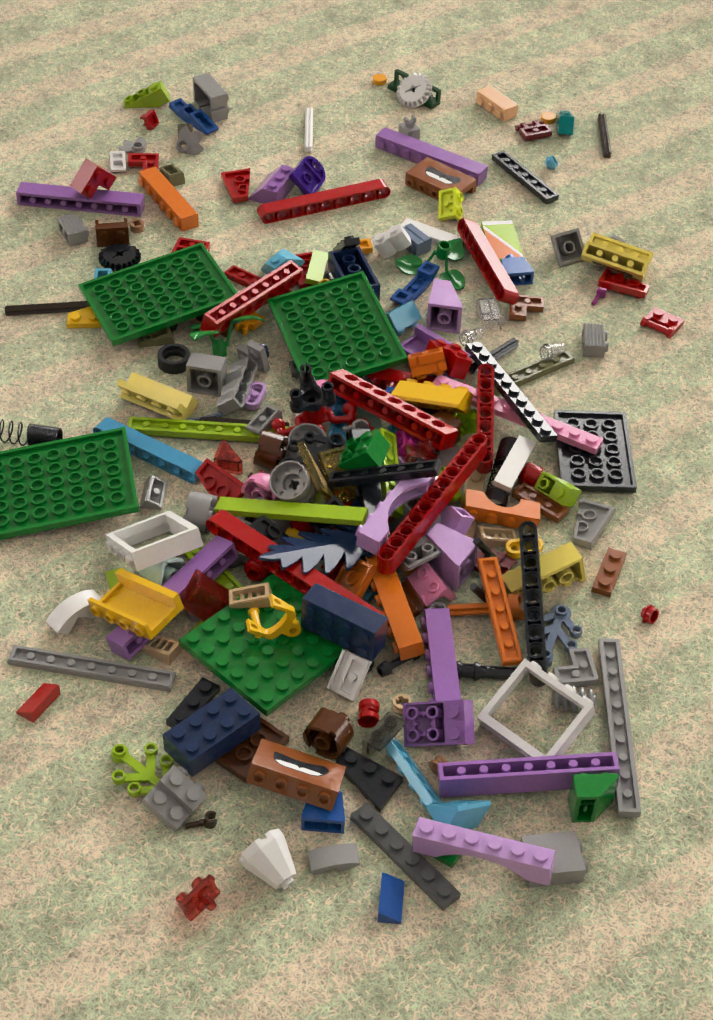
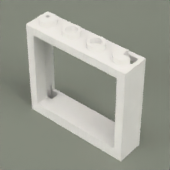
[105,510,203,571]
[477,658,595,757]

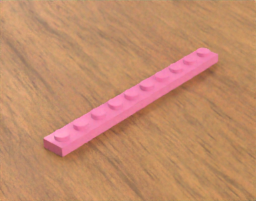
[433,375,603,455]

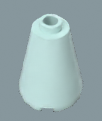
[137,557,185,586]

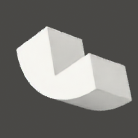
[46,590,101,634]

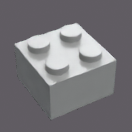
[186,352,227,397]

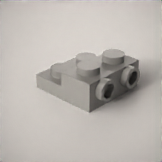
[141,765,207,832]

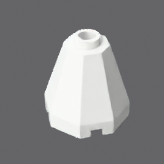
[239,828,296,890]

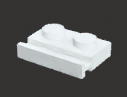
[327,649,372,701]

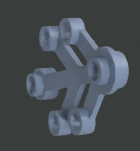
[525,605,582,667]

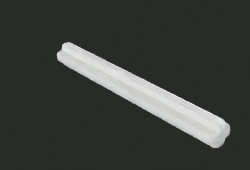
[304,107,313,152]

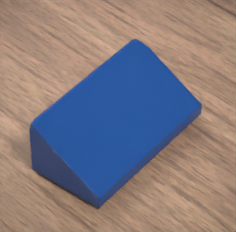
[377,873,405,924]

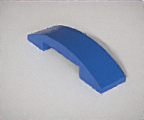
[390,260,440,305]

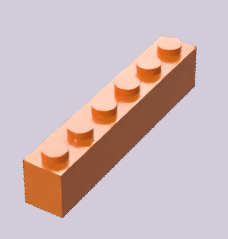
[138,166,199,231]
[365,555,425,661]

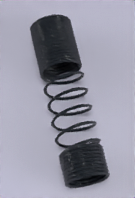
[0,419,63,446]
[485,436,517,507]

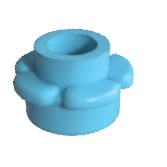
[545,155,558,170]

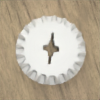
[396,73,432,108]

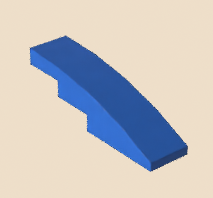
[169,98,219,135]

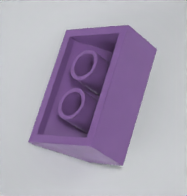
[249,165,295,204]

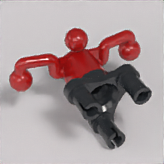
[271,364,357,436]

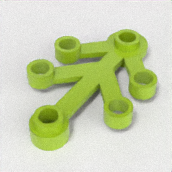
[111,742,173,798]

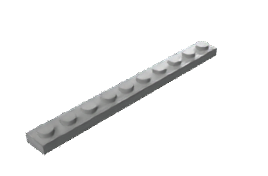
[598,638,641,817]

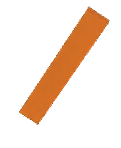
[477,557,523,666]

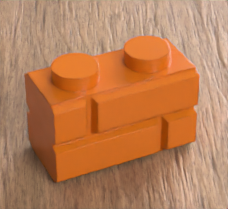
[408,347,447,380]

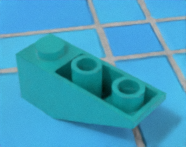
[556,110,574,135]

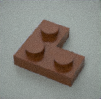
[509,295,544,321]

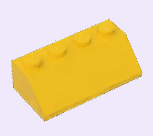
[391,378,473,415]

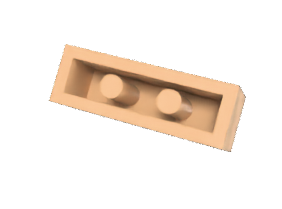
[476,86,518,122]

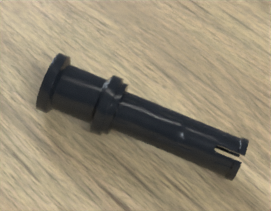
[456,661,517,681]

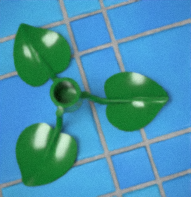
[395,238,465,290]
[189,315,264,357]

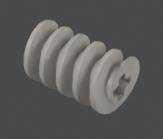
[551,684,597,713]

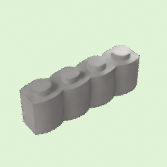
[217,355,258,415]

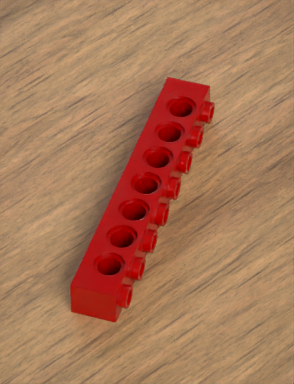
[200,260,303,337]
[328,369,459,451]

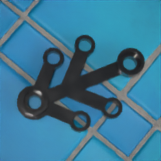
[282,432,345,480]

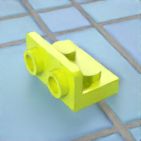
[438,187,464,222]

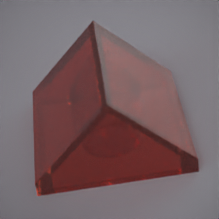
[180,569,229,622]

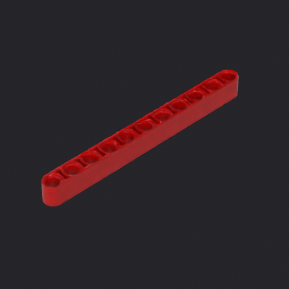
[377,433,487,575]
[206,510,384,616]

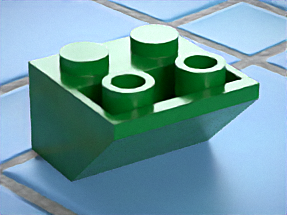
[337,428,390,470]
[568,773,619,823]

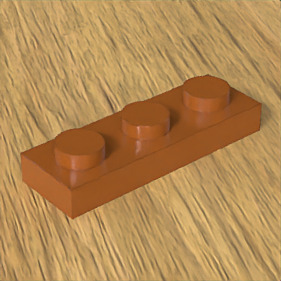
[512,482,569,524]
[591,547,627,597]

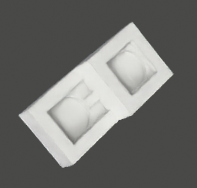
[110,151,126,172]

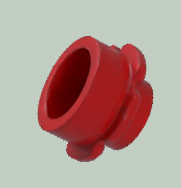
[641,605,659,624]

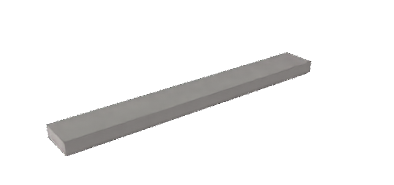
[7,645,176,692]

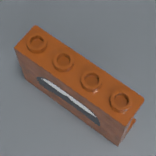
[405,157,477,200]
[246,739,346,811]

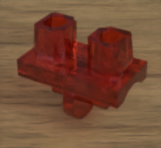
[404,438,438,463]
[176,874,220,921]

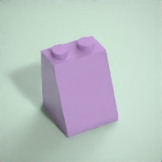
[426,279,463,334]
[425,523,478,592]

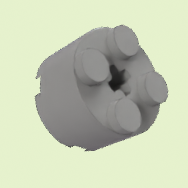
[183,490,218,534]

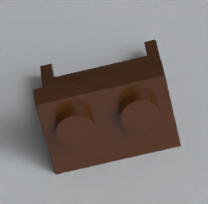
[95,218,130,247]

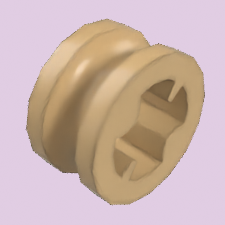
[392,694,412,715]

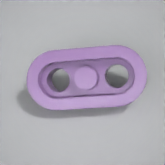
[244,382,267,410]

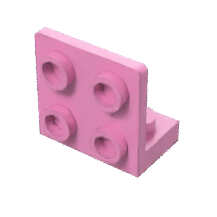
[403,562,456,613]

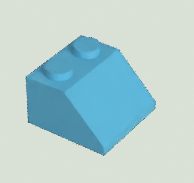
[385,300,422,336]

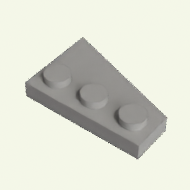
[573,498,615,548]

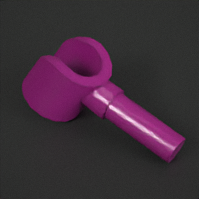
[591,287,607,306]

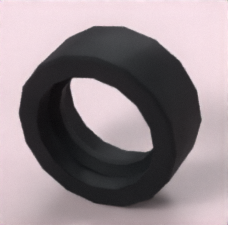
[157,344,191,374]

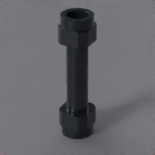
[376,654,424,677]

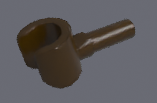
[185,811,217,829]

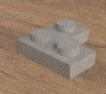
[236,340,270,373]
[552,647,599,687]

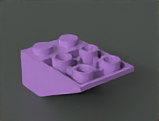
[403,699,475,747]

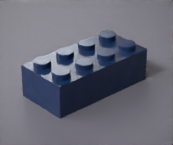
[328,246,380,301]
[301,583,388,662]
[163,687,260,777]

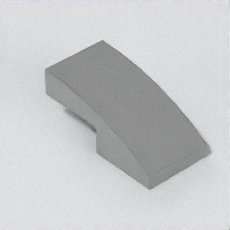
[308,843,360,875]

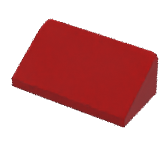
[16,683,61,723]

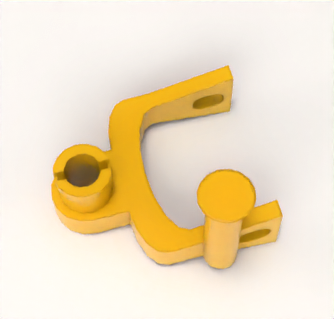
[245,594,301,639]

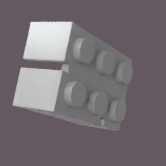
[193,73,229,122]

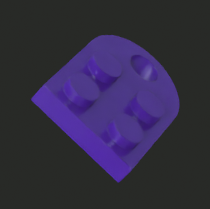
[288,156,326,195]

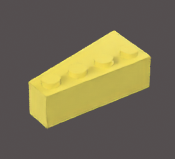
[502,542,586,594]

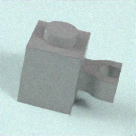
[399,115,420,140]

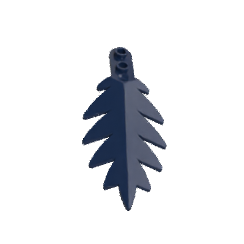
[258,528,391,575]

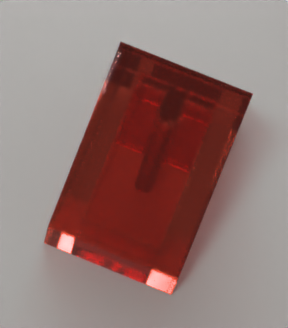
[214,439,243,475]

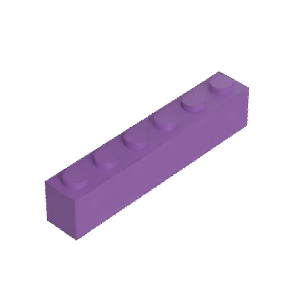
[420,608,461,701]

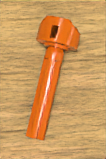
[447,593,525,621]

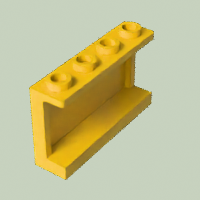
[87,568,184,640]

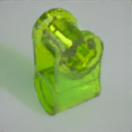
[452,409,477,436]

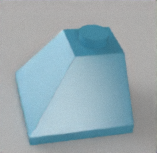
[261,249,305,274]

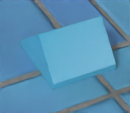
[426,800,491,829]

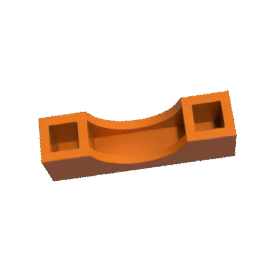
[461,489,541,529]

